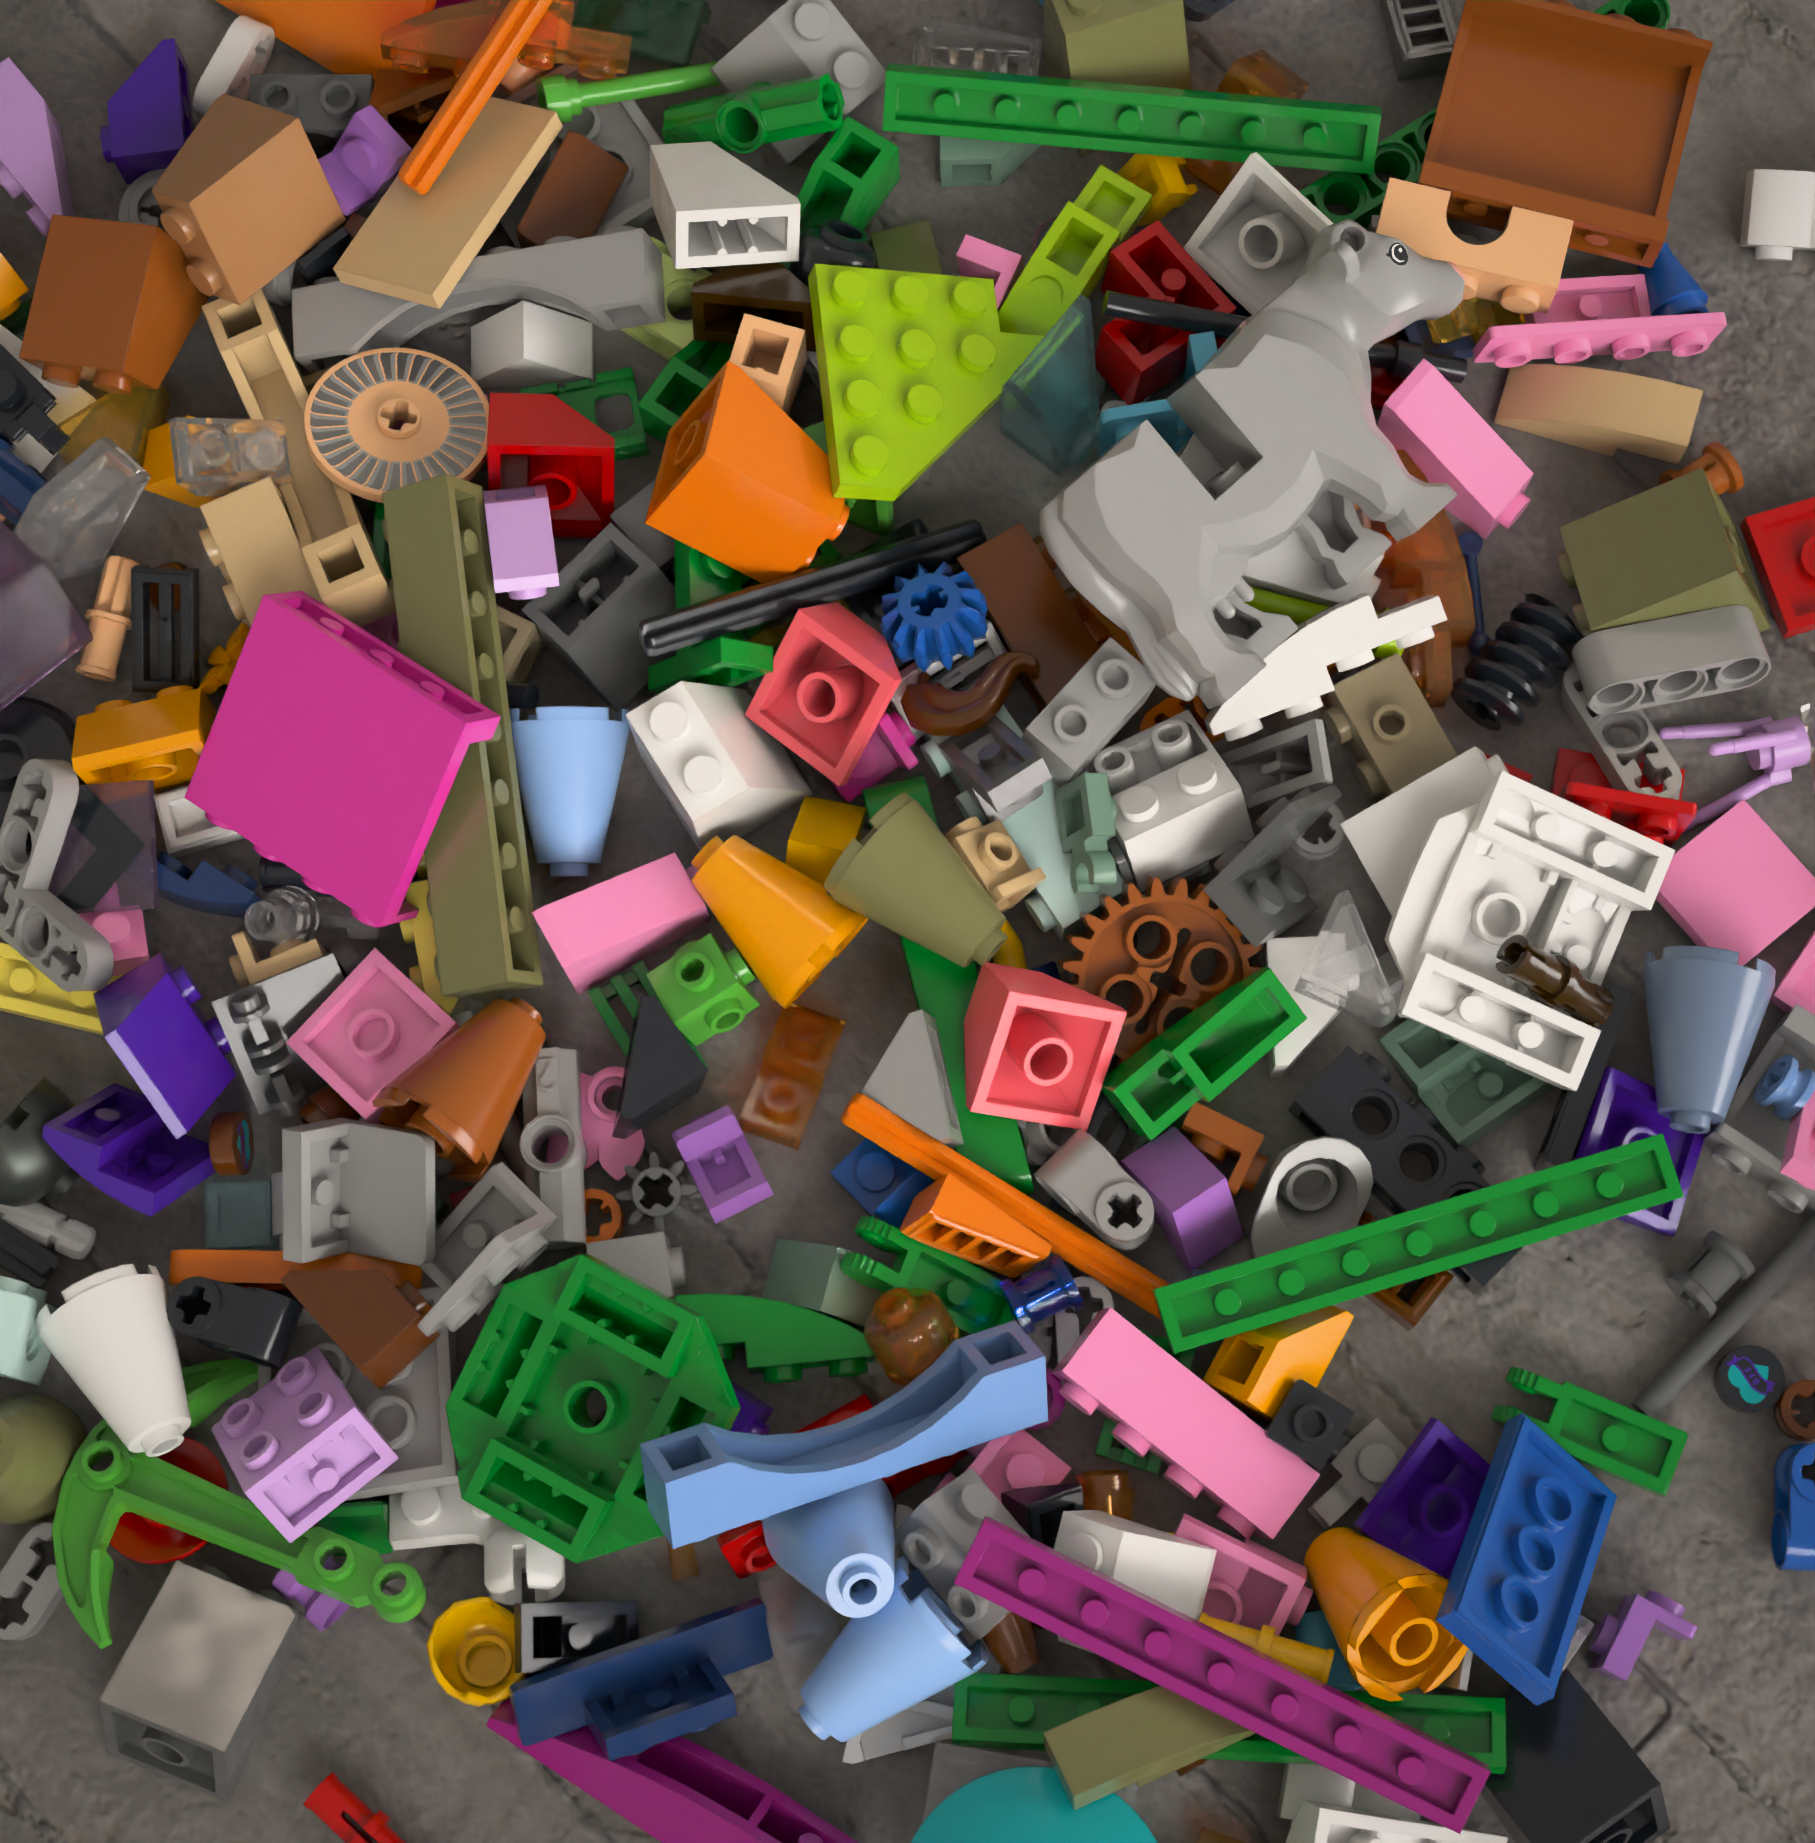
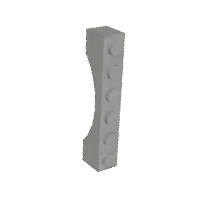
[291,226,666,374]

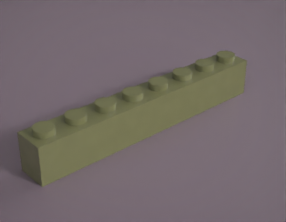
[382,474,543,1000]

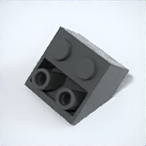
[521,522,677,713]

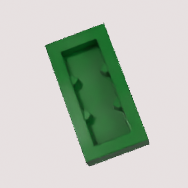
[648,539,773,693]

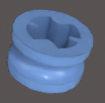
[1754,1054,1815,1121]

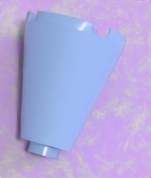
[509,706,630,877]
[761,1478,895,1618]
[799,1556,990,1742]

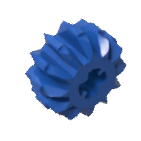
[880,561,988,673]

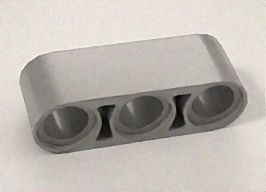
[1572,605,1771,715]

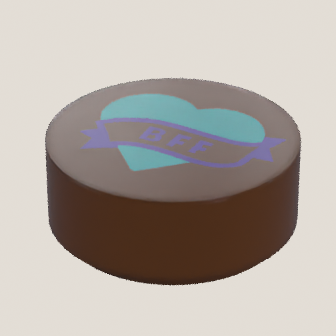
[209,1111,254,1177]

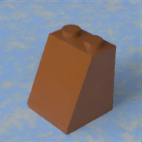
[19,214,210,395]

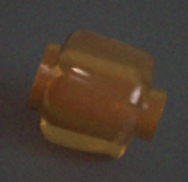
[864,1287,961,1386]

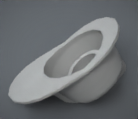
[1250,1136,1374,1258]

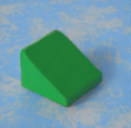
[318,1501,394,1556]

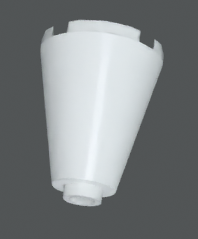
[35,1264,191,1457]

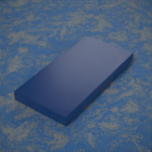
[1435,1413,1617,1706]

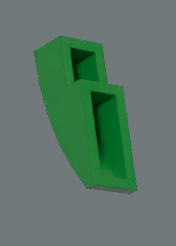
[1101,967,1307,1141]

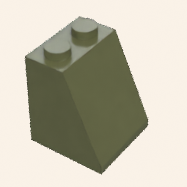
[1042,0,1192,157]
[1557,467,1771,637]

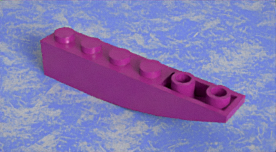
[486,1697,858,1843]

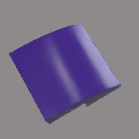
[42,1083,216,1217]

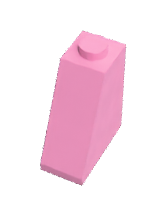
[1377,358,1534,540]
[532,852,711,995]

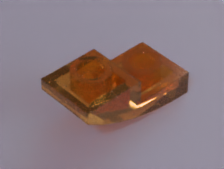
[739,1003,846,1150]

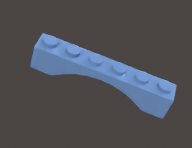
[640,1320,1048,1549]

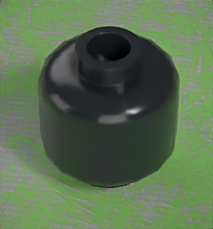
[788,218,876,288]

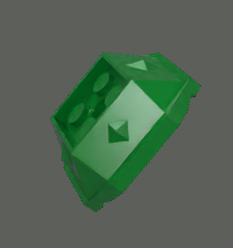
[445,1254,741,1563]

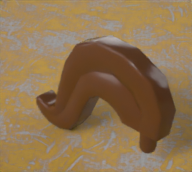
[900,651,1040,736]

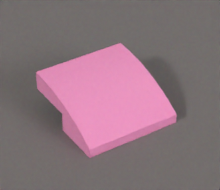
[1656,799,1815,966]

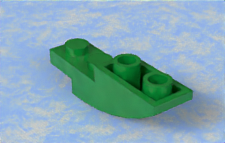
[675,1293,881,1384]

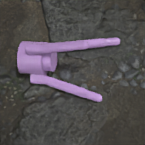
[1657,716,1811,834]

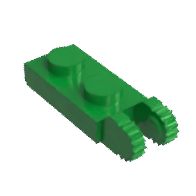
[839,1216,1020,1338]
[1490,1366,1689,1497]

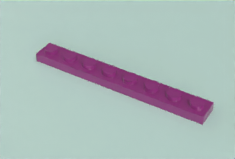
[954,1516,1491,1834]

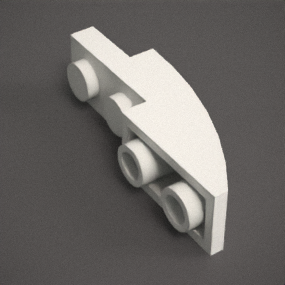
[1204,593,1447,741]

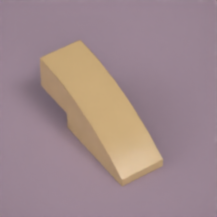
[1494,364,1703,465]

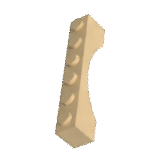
[201,288,396,627]

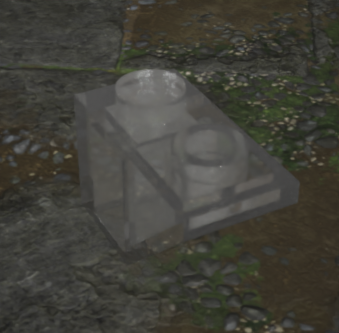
[169,417,292,496]

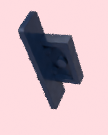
[509,1598,774,1762]

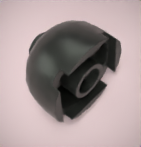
[0,1077,80,1207]

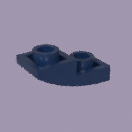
[124,851,268,918]

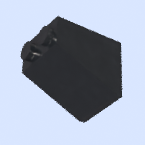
[1481,1665,1670,1843]

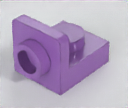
[318,105,413,216]

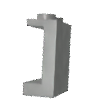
[1703,1004,1815,1214]

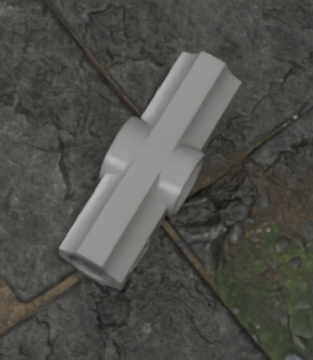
[519,1047,588,1251]

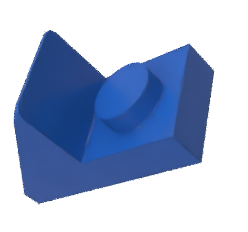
[830,1138,934,1229]

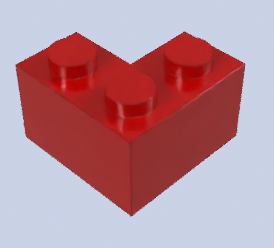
[1092,220,1237,405]

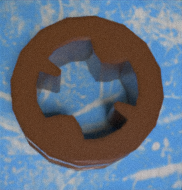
[1773,1380,1815,1441]

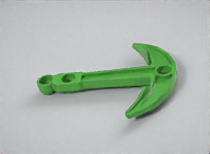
[52,1359,426,1649]

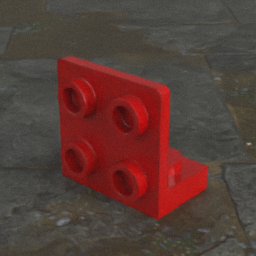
[1550,748,1697,848]

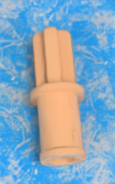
[75,556,140,682]

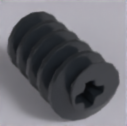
[1449,593,1584,731]

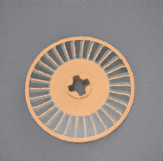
[304,347,489,503]

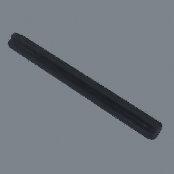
[637,519,987,657]

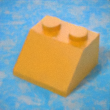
[71,685,217,804]

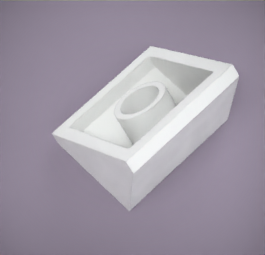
[1184,152,1334,315]

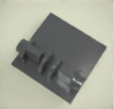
[211,951,344,1117]

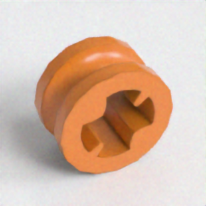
[582,1188,625,1249]

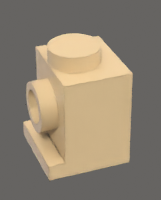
[945,816,1047,912]

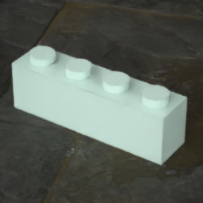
[920,705,1124,943]

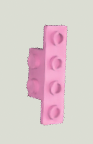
[1473,274,1727,368]

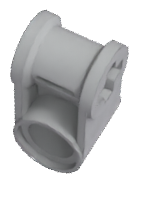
[1034,1128,1155,1252]

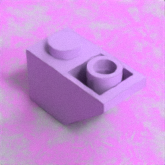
[483,485,559,600]

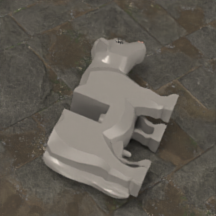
[1040,219,1465,709]

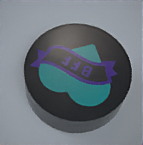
[1714,1345,1785,1413]

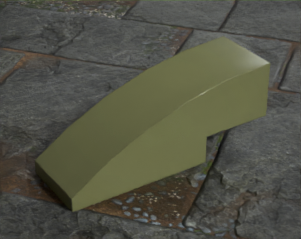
[1043,1686,1255,1811]

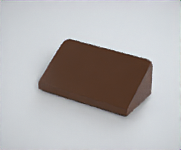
[516,130,629,249]

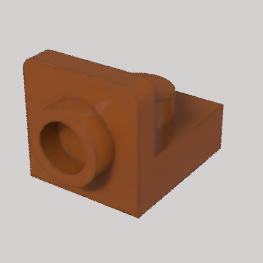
[1180,1102,1269,1200]

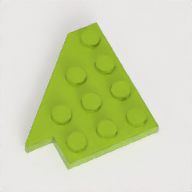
[808,264,1051,501]

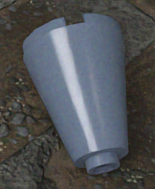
[1643,946,1776,1134]

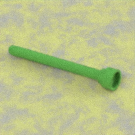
[536,61,722,124]

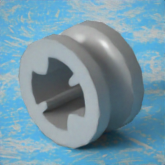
[1290,803,1345,861]

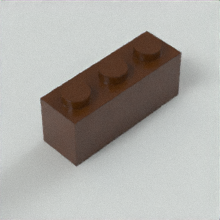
[957,522,1106,713]

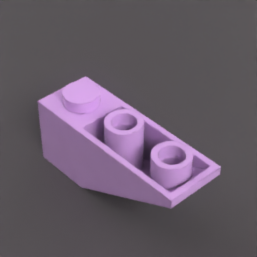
[0,57,75,239]

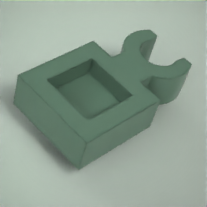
[1054,773,1117,894]

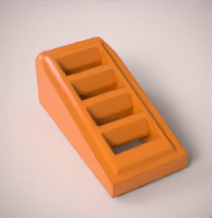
[899,1172,1053,1279]

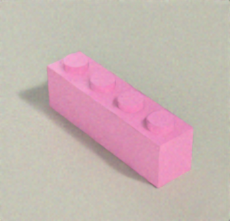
[1052,1307,1320,1540]

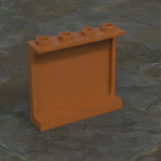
[1417,0,1713,268]

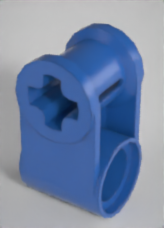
[1771,1443,1815,1571]

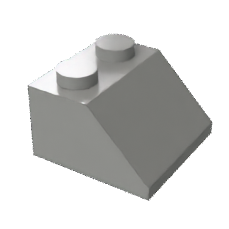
[710,0,886,166]

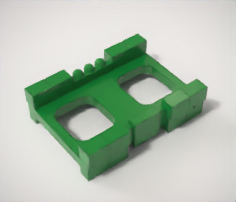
[520,367,650,462]

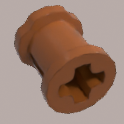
[1659,441,1744,496]

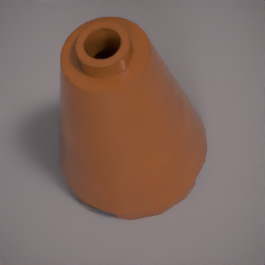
[372,997,546,1183]

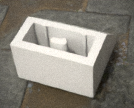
[1079,710,1255,892]

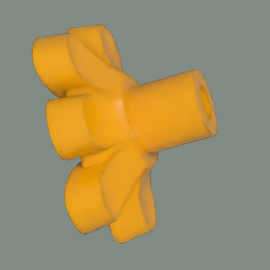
[199,622,250,695]

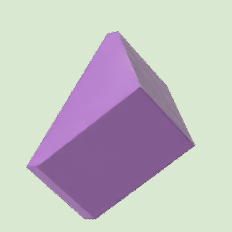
[1118,1126,1244,1271]

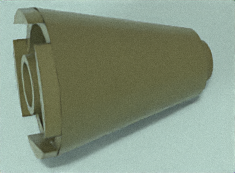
[824,792,1007,968]
[0,1393,88,1525]

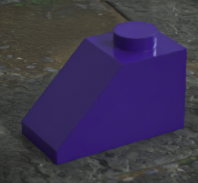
[100,38,194,184]

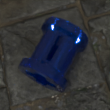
[999,1254,1084,1335]

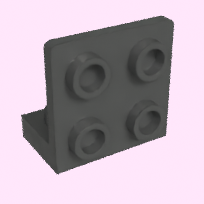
[1203,784,1342,947]

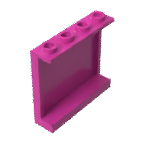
[184,590,501,927]

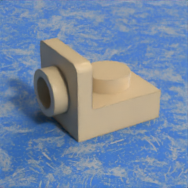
[229,930,327,988]

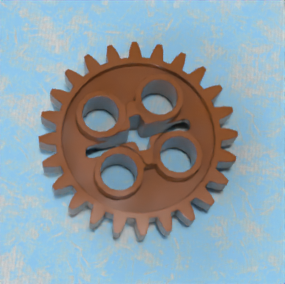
[1057,876,1263,1070]

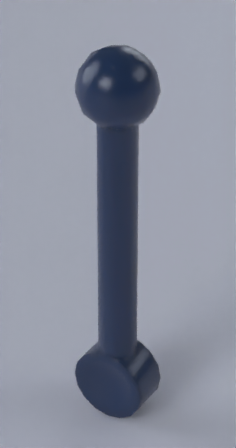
[1456,531,1491,657]

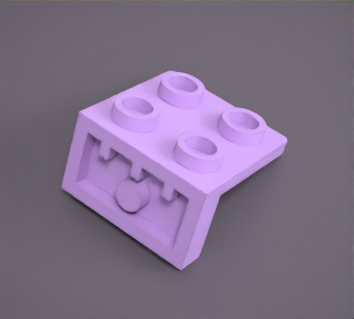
[212,1347,399,1543]

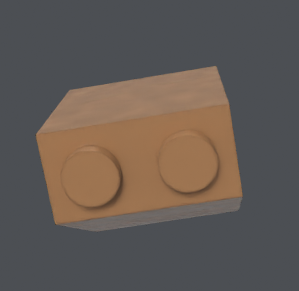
[152,94,346,306]

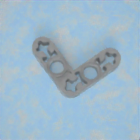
[1561,663,1682,800]
[0,758,114,992]

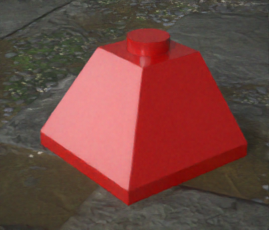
[487,393,615,538]

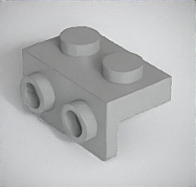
[895,1467,1029,1639]

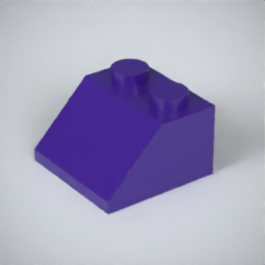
[93,953,236,1139]

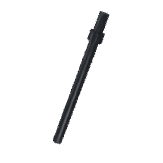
[1102,290,1467,383]

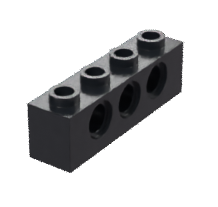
[1288,1046,1524,1295]

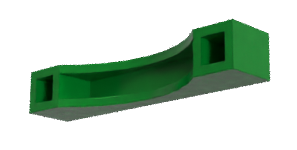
[638,116,900,445]

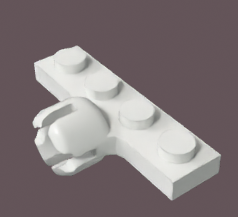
[389,1483,565,1606]

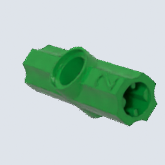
[661,73,845,154]

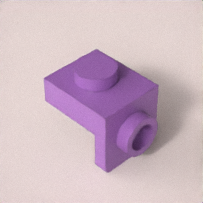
[672,1106,774,1224]
[1589,1590,1697,1681]

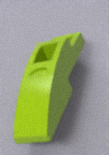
[998,165,1152,406]

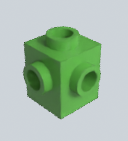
[646,933,760,1046]

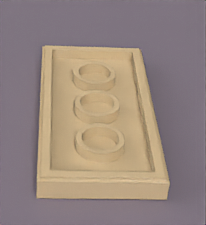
[333,96,563,309]

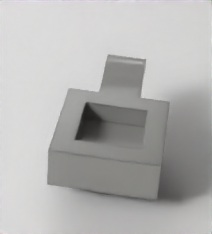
[1306,1417,1407,1530]

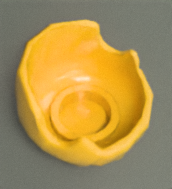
[426,1596,528,1707]

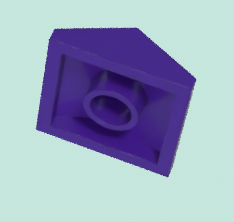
[1575,1067,1706,1237]
[1354,1417,1490,1580]

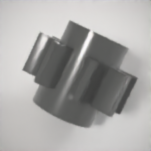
[616,1152,698,1232]

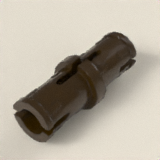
[1496,935,1614,1028]

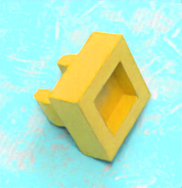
[1116,153,1198,226]

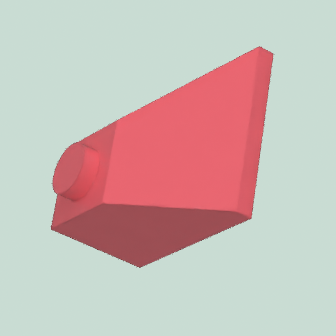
[744,602,902,787]
[964,962,1127,1131]

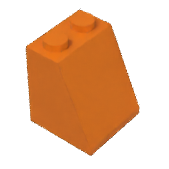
[645,361,850,583]

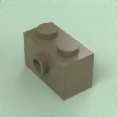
[1323,652,1458,801]

